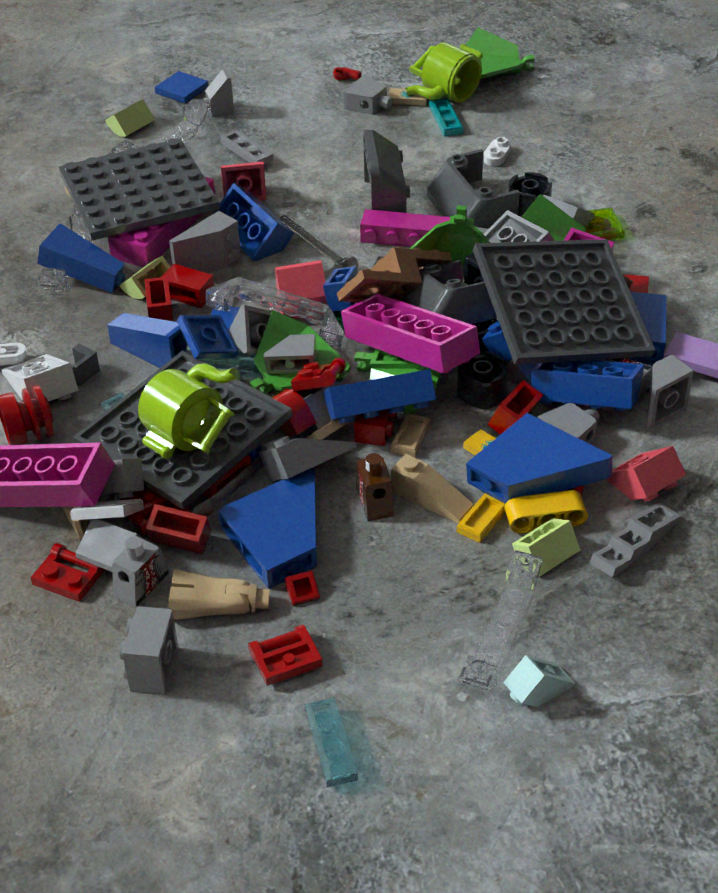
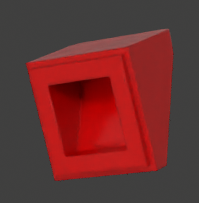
[284,571,320,606]

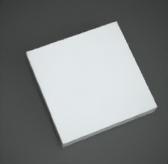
[70,499,144,520]

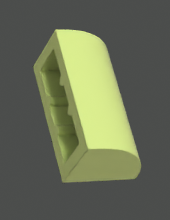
[105,99,155,137]
[119,256,170,299]
[512,518,580,577]

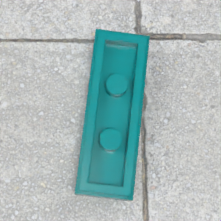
[429,98,463,137]

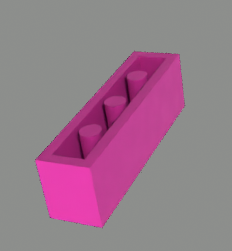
[360,209,450,247]

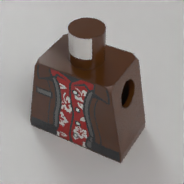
[356,453,394,521]

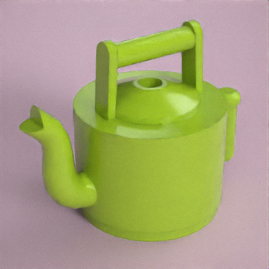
[405,42,483,103]
[138,363,238,459]

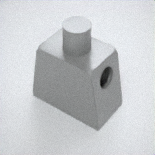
[343,76,393,115]
[537,403,600,444]

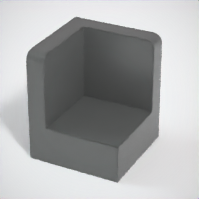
[71,344,100,386]

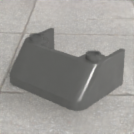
[363,129,410,213]
[427,149,520,229]
[401,260,497,324]

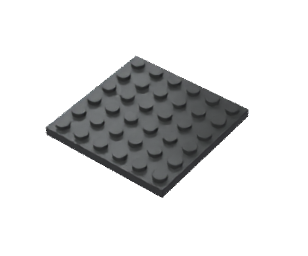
[58,138,220,241]
[473,239,655,364]
[73,351,293,510]

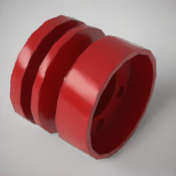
[0,385,54,445]

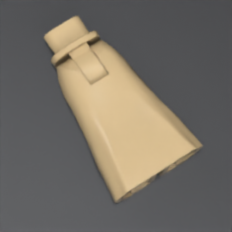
[168,569,270,620]

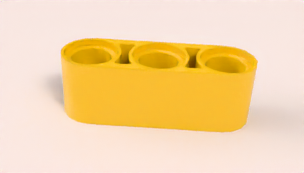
[504,490,588,533]

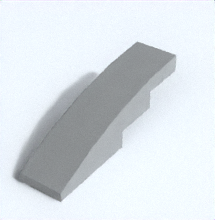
[590,503,681,577]

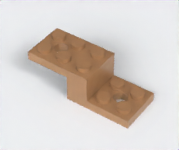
[337,247,452,303]

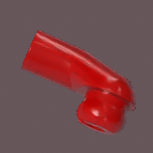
[333,67,362,81]

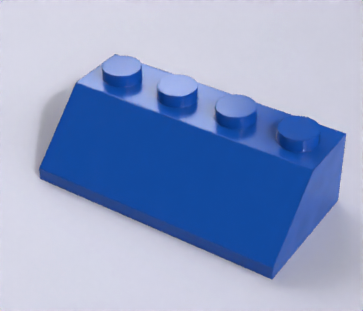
[212,183,295,261]
[531,360,644,411]
[322,369,436,424]

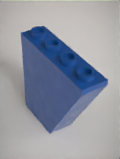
[466,413,613,504]
[218,467,317,589]

